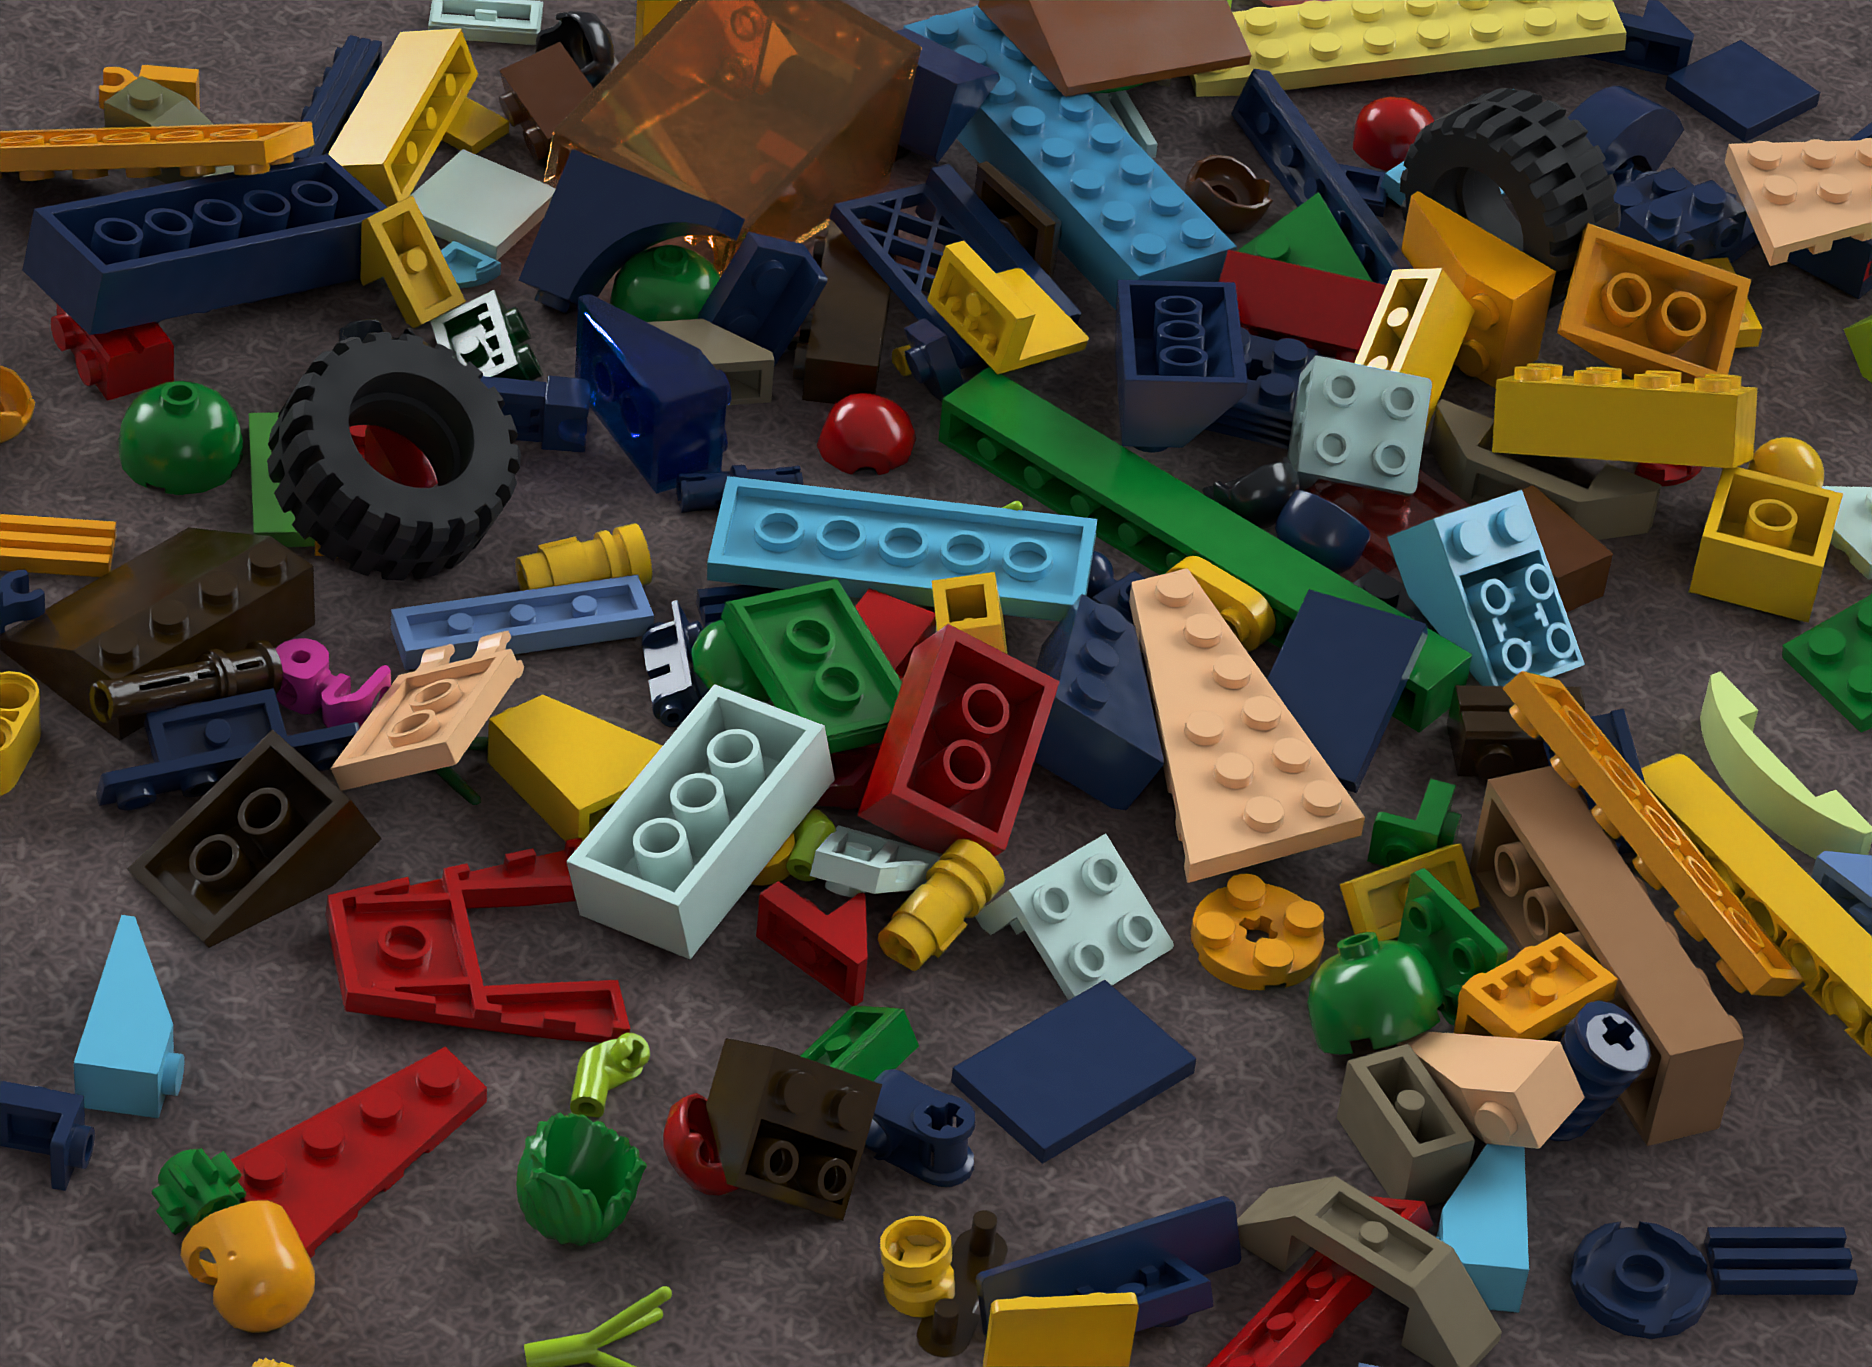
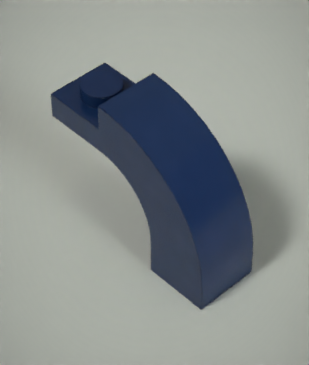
[1568,86,1684,175]

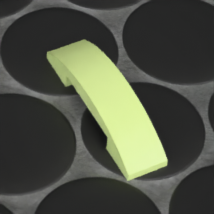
[1700,671,1872,859]

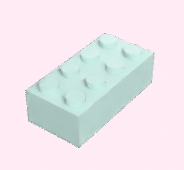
[566,684,835,959]

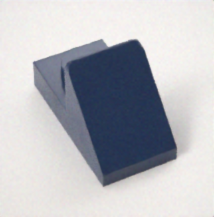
[1579,0,1694,76]

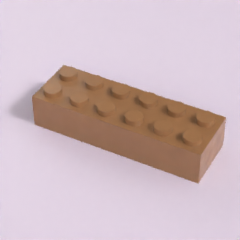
[1469,766,1744,1146]

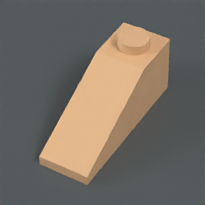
[1397,1031,1585,1149]

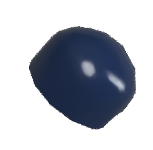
[1275,490,1371,574]

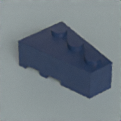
[1034,594,1165,811]

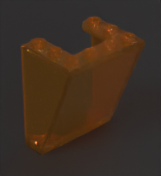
[544,0,922,278]

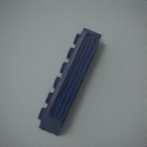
[294,35,382,160]

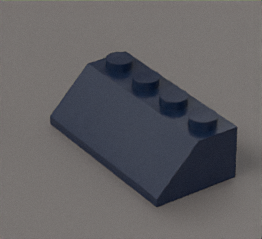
[1114,280,1248,453]

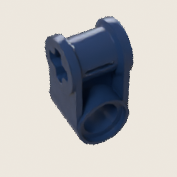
[865,1069,975,1187]

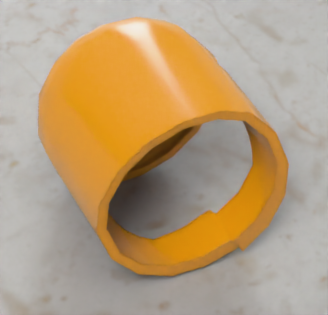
[180,1201,315,1333]

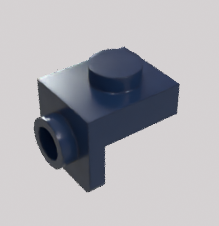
[904,318,990,402]
[0,1081,95,1191]

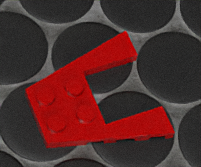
[325,838,631,1043]

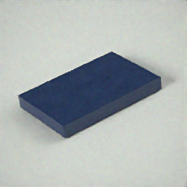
[1267,589,1428,793]
[951,980,1196,1164]

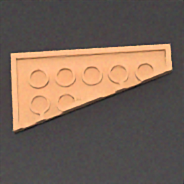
[1129,568,1365,883]

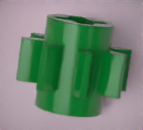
[152,1148,246,1235]

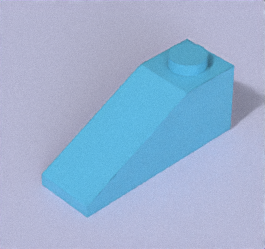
[74,915,184,1118]
[1436,1144,1529,1313]

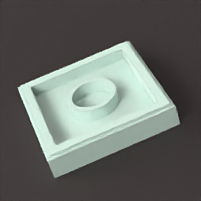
[409,149,556,260]

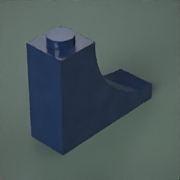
[518,149,745,314]

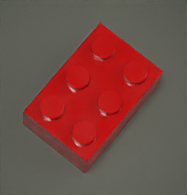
[857,624,1060,857]

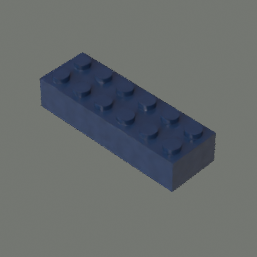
[22,154,388,335]

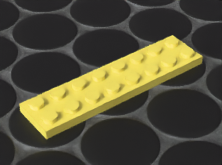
[1189,0,1627,97]

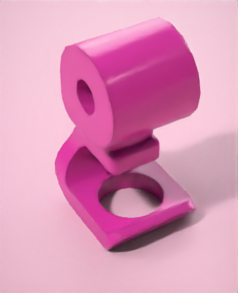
[276,638,391,728]

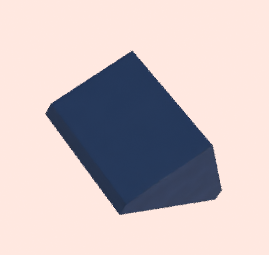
[843,28,1000,164]

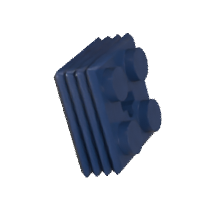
[1204,327,1322,449]

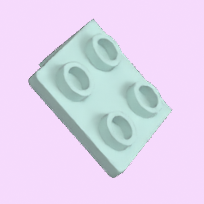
[1287,355,1432,496]
[975,833,1174,1000]

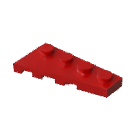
[231,1046,487,1259]

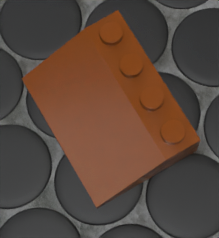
[978,0,1252,97]

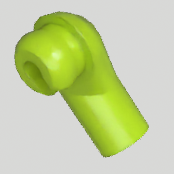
[786,808,837,881]
[570,1033,650,1118]

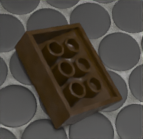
[0,527,315,741]

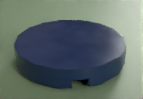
[1570,1221,1711,1339]

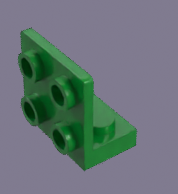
[1398,868,1508,1026]

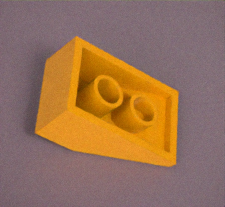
[1401,191,1556,389]
[1557,223,1751,384]

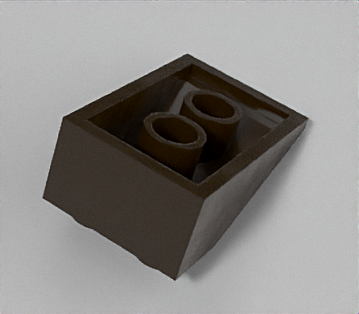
[127,730,382,948]

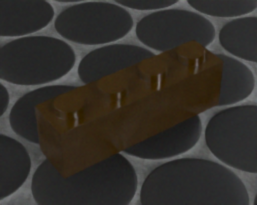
[793,218,899,404]

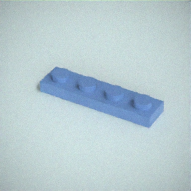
[391,575,654,670]

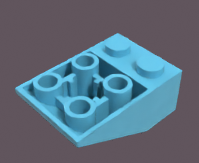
[1387,490,1585,686]

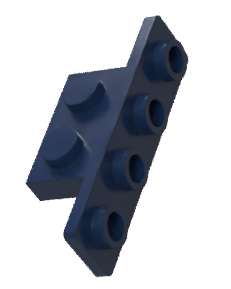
[96,688,360,810]
[976,1196,1242,1337]

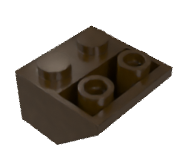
[706,1038,882,1221]

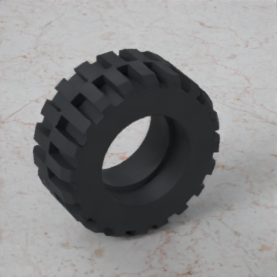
[1400,88,1621,310]
[267,332,521,581]

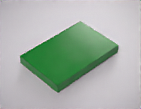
[721,579,902,754]

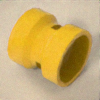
[880,1216,955,1317]

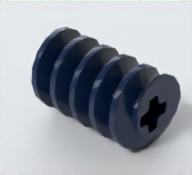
[1549,1001,1651,1141]

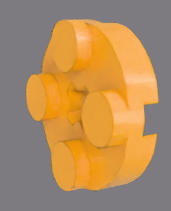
[1190,874,1325,990]

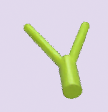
[524,1286,672,1367]

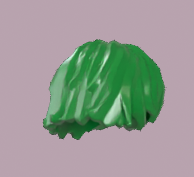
[516,1112,647,1246]

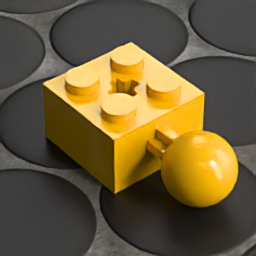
[1689,437,1843,623]

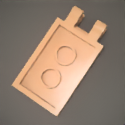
[331,631,524,791]

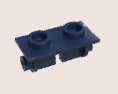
[641,600,709,727]

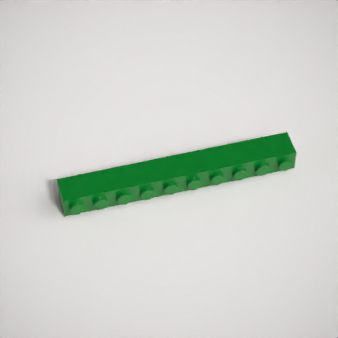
[938,367,1472,733]

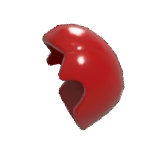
[1353,97,1435,171]
[817,393,917,475]
[663,1093,740,1195]

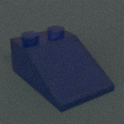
[575,294,731,494]

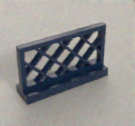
[829,164,1082,369]

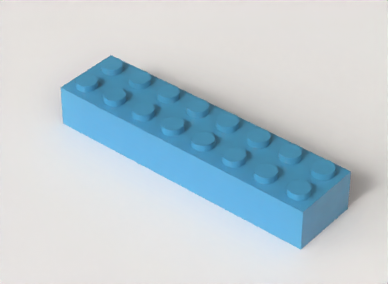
[903,5,1237,310]

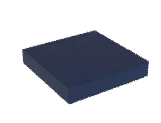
[1665,40,1821,143]

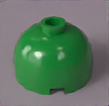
[609,245,720,348]
[118,381,243,495]
[1307,932,1449,1055]

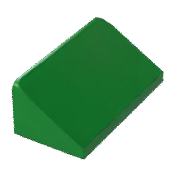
[800,1006,919,1081]

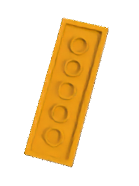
[0,122,314,181]
[1502,671,1805,997]

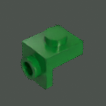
[1367,779,1462,868]

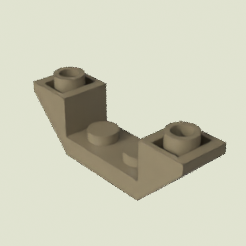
[1429,399,1662,540]
[1237,1176,1502,1367]

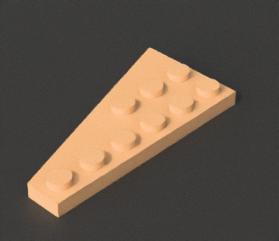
[1725,138,1872,266]

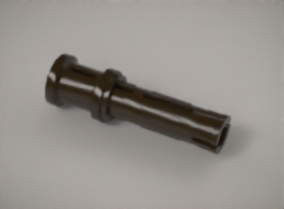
[90,640,283,723]

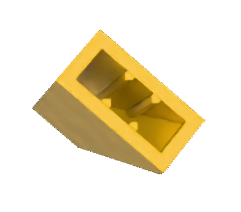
[487,695,662,842]

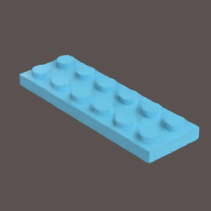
[707,476,1097,622]

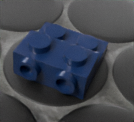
[1613,167,1747,261]

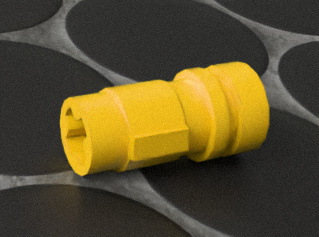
[515,523,652,591]
[878,839,1005,971]

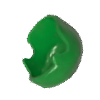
[691,620,771,704]

